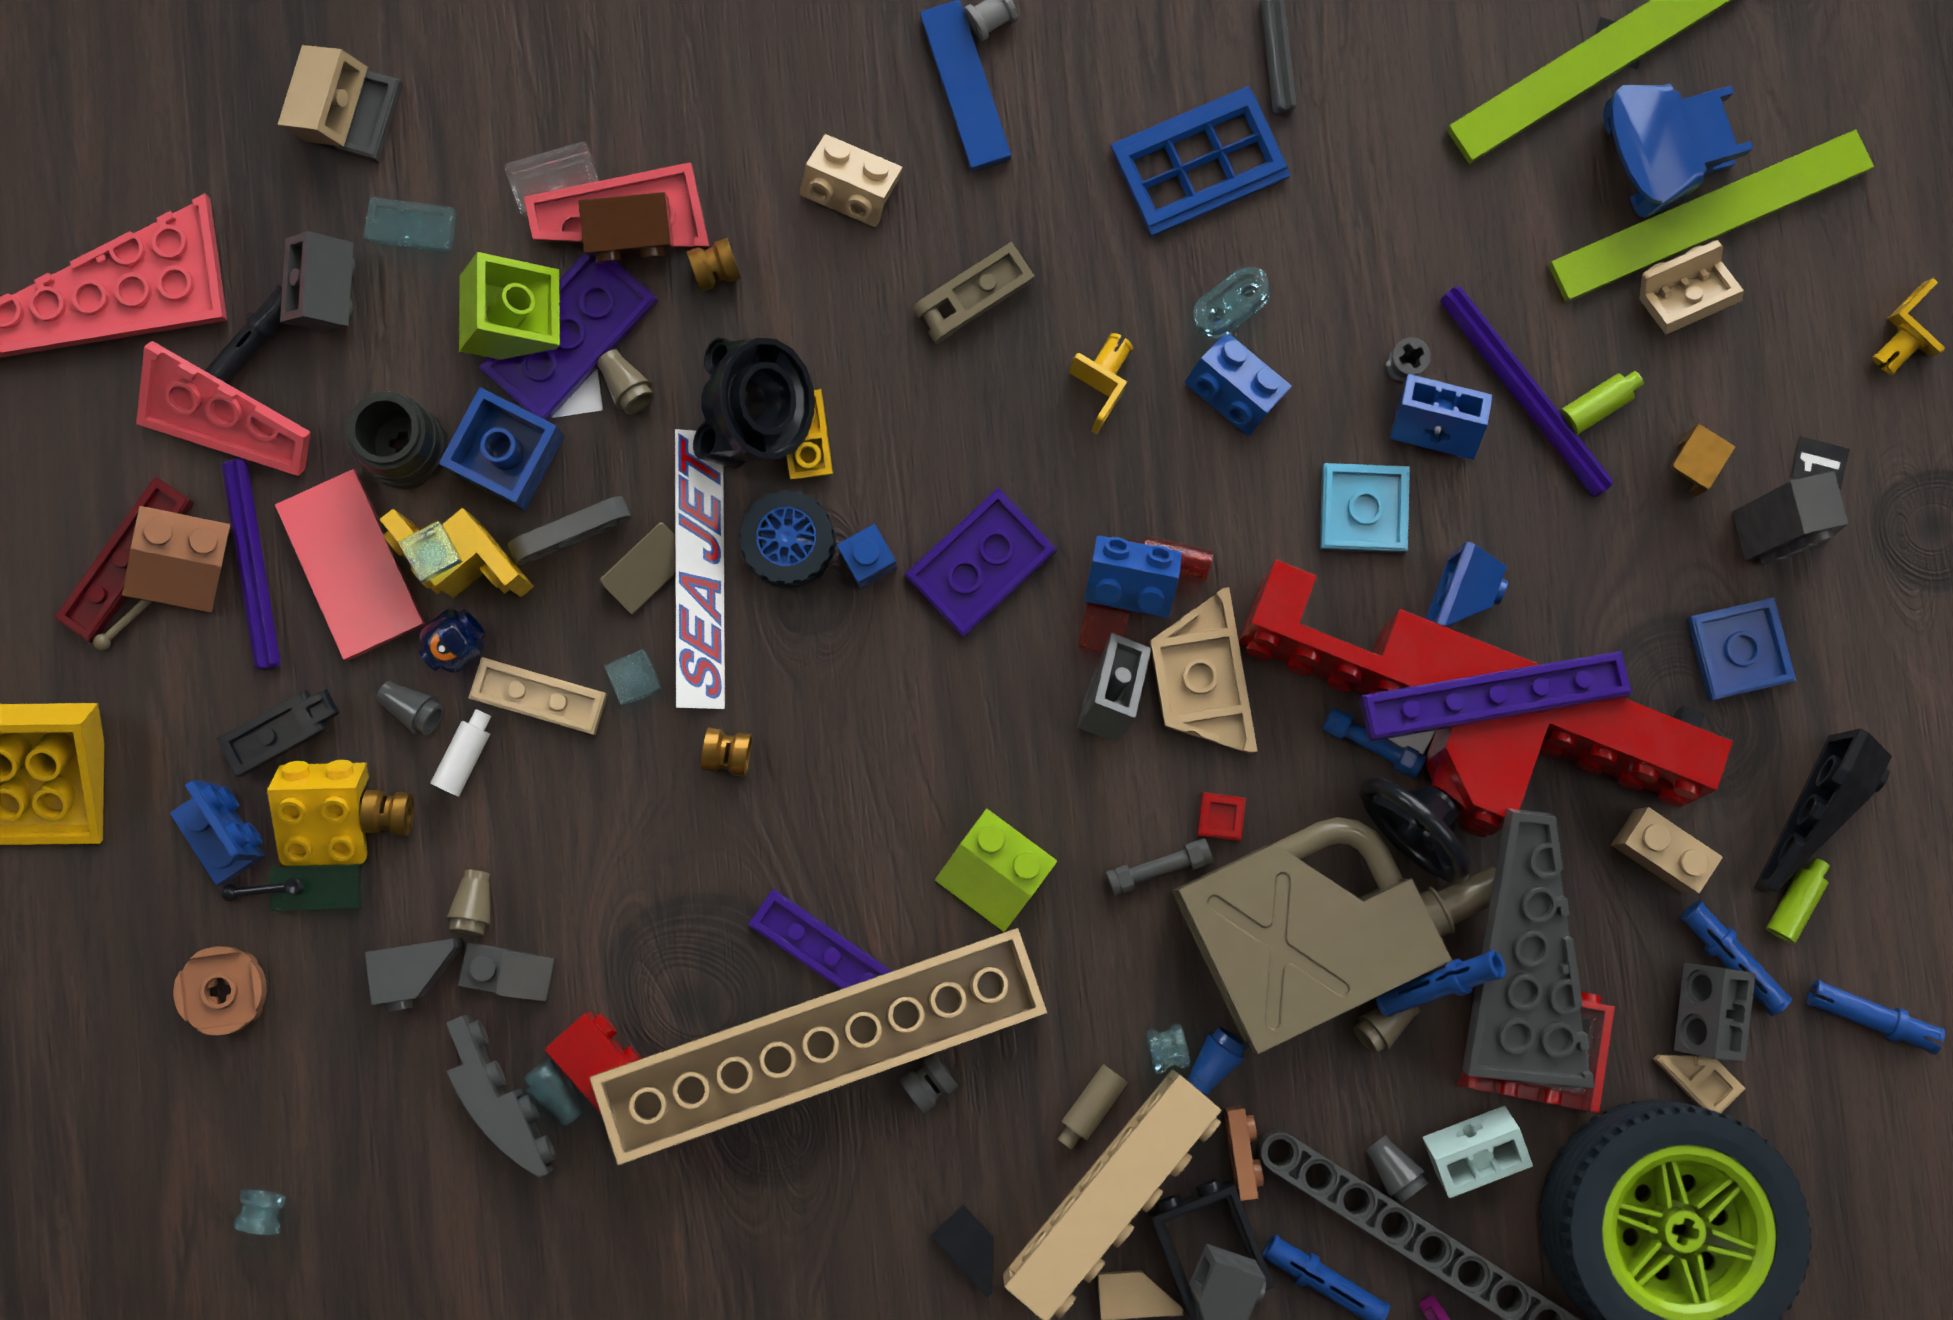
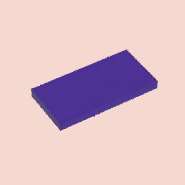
[479,253,658,421]

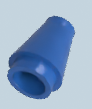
[1187,1026,1247,1095]

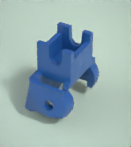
[1603,83,1754,218]

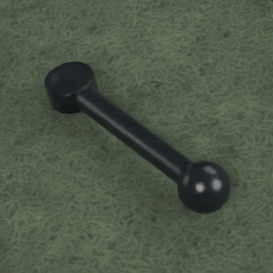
[221,878,305,902]

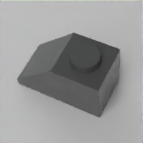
[1077,633,1151,743]
[365,938,463,1012]

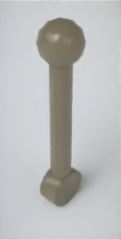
[93,600,152,651]

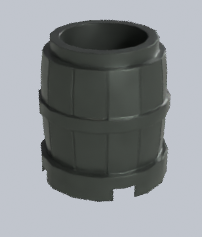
[346,391,448,489]

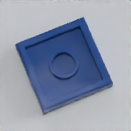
[1687,597,1796,701]

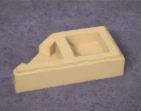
[1653,1055,1746,1113]
[1097,1270,1183,1320]

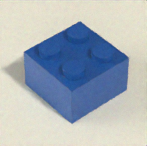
[439,387,565,511]

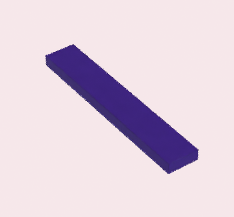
[1359,651,1632,742]

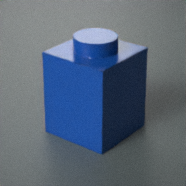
[837,523,897,589]

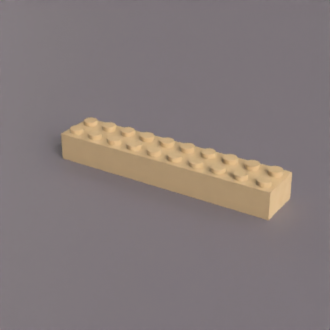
[590,928,1047,1165]

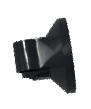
[693,337,815,469]

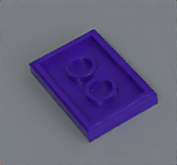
[904,487,1057,638]

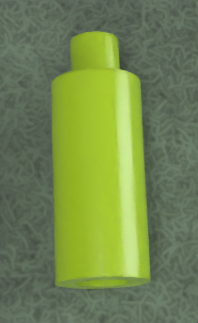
[1559,371,1644,435]
[1766,857,1830,944]

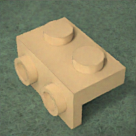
[800,134,902,227]
[1639,240,1744,335]

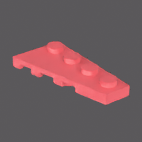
[524,162,710,248]
[136,341,311,476]

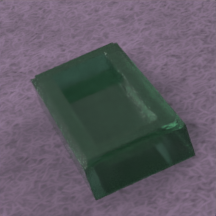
[270,864,362,911]

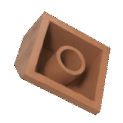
[122,506,230,613]

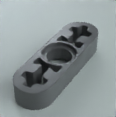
[507,496,632,565]

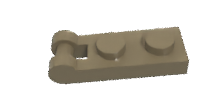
[912,241,1035,344]

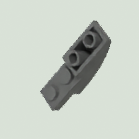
[446,1014,556,1177]

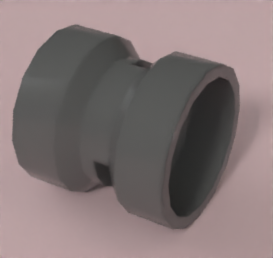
[899,1053,960,1114]

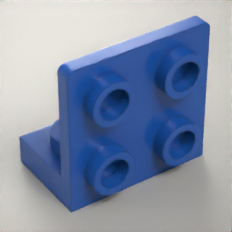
[170,780,265,886]

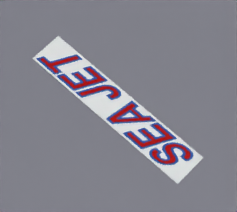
[675,429,725,709]

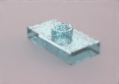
[363,196,457,253]

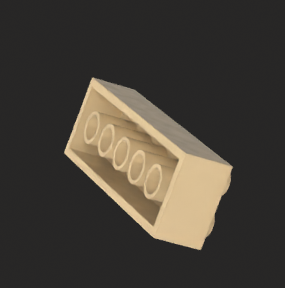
[1003,1069,1222,1320]

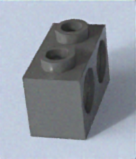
[1674,963,1756,1062]

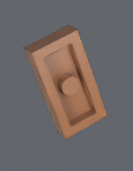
[1223,1105,1264,1201]

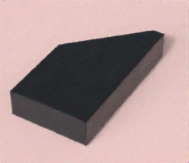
[931,1203,994,1297]

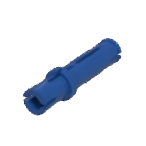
[1680,900,1792,1016]
[1376,950,1506,1017]
[1807,979,1946,1055]
[1262,1234,1390,1320]

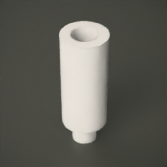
[430,709,491,797]

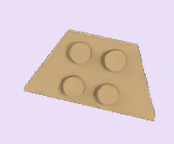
[1149,587,1258,754]

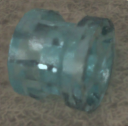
[1146,1023,1190,1074]
[233,1189,286,1235]

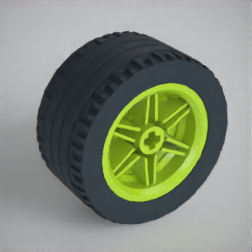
[1538,1099,1812,1320]

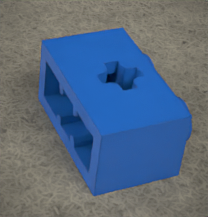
[1390,374,1492,460]

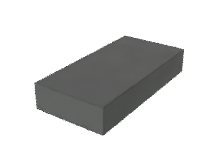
[335,71,403,163]

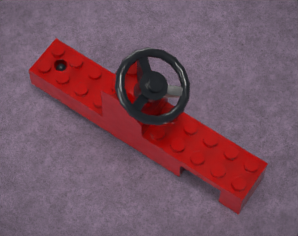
[1238,559,1733,883]

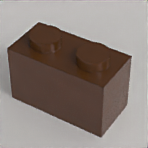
[578,192,674,263]

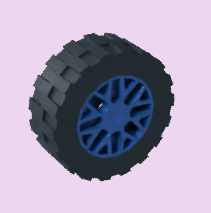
[739,489,836,588]

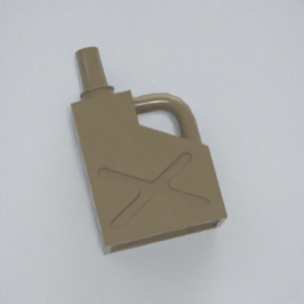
[1171,817,1496,1054]

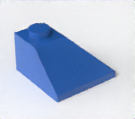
[1425,541,1508,627]

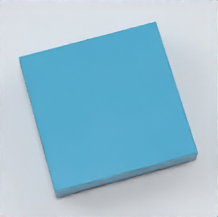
[1320,463,1410,553]

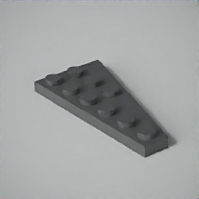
[1462,808,1595,1088]

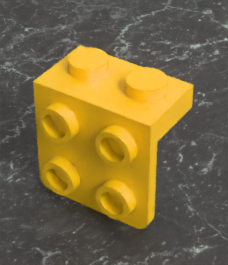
[267,760,369,866]

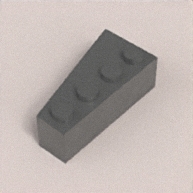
[1732,471,1848,565]

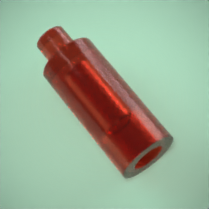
[1128,536,1213,581]

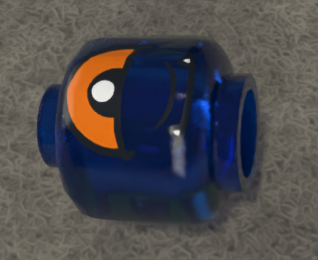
[419,609,486,673]

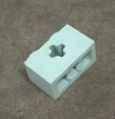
[1422,1105,1533,1198]

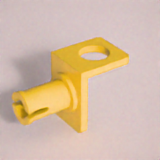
[1872,278,1945,376]
[1069,333,1133,435]

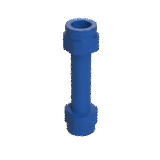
[1321,707,1426,779]

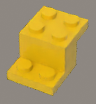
[379,508,534,598]

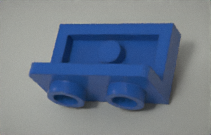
[1185,332,1292,436]
[1084,536,1182,618]

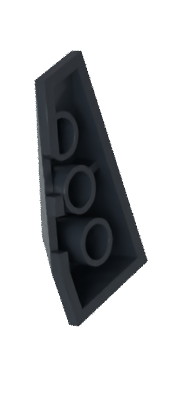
[1754,728,1892,892]

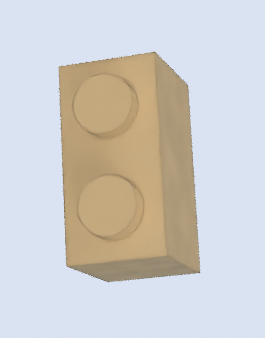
[278,45,368,147]
[1611,807,1723,894]

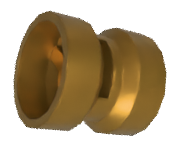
[687,238,741,292]
[701,727,752,777]
[360,789,415,836]

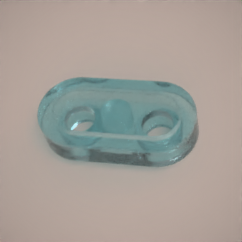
[1193,267,1271,338]

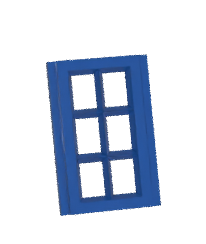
[1110,86,1291,237]

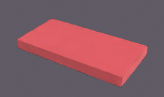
[275,469,426,661]

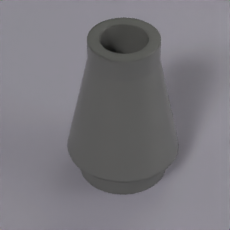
[376,680,444,736]
[1365,1135,1428,1204]

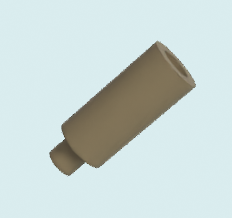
[1058,1064,1129,1150]

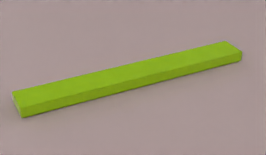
[1446,0,1733,165]
[1548,129,1874,303]

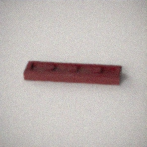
[54,477,195,643]

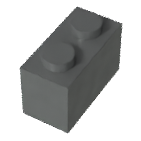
[280,231,355,333]

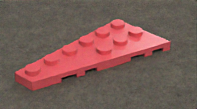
[0,193,227,358]

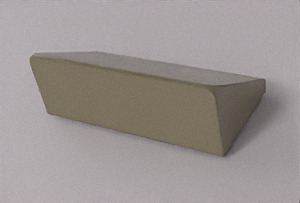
[599,522,676,615]

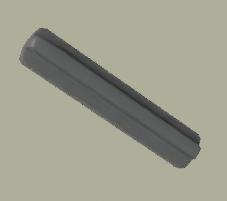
[1260,0,1297,114]

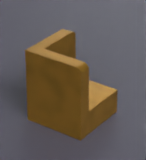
[1671,424,1735,496]

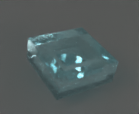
[399,521,463,583]
[604,649,663,706]

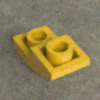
[787,389,833,480]

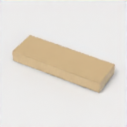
[469,657,608,735]

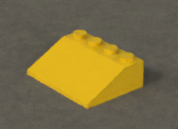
[0,703,104,845]

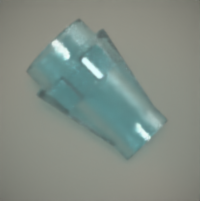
[523,1058,585,1126]

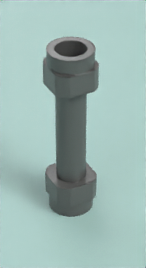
[1106,838,1213,896]

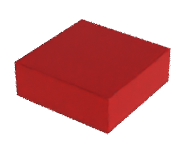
[1197,792,1246,841]

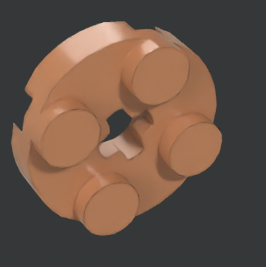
[173,946,267,1036]

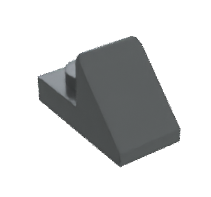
[458,942,556,1002]

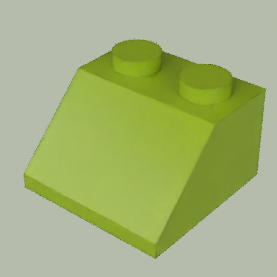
[459,252,560,360]
[935,808,1057,932]

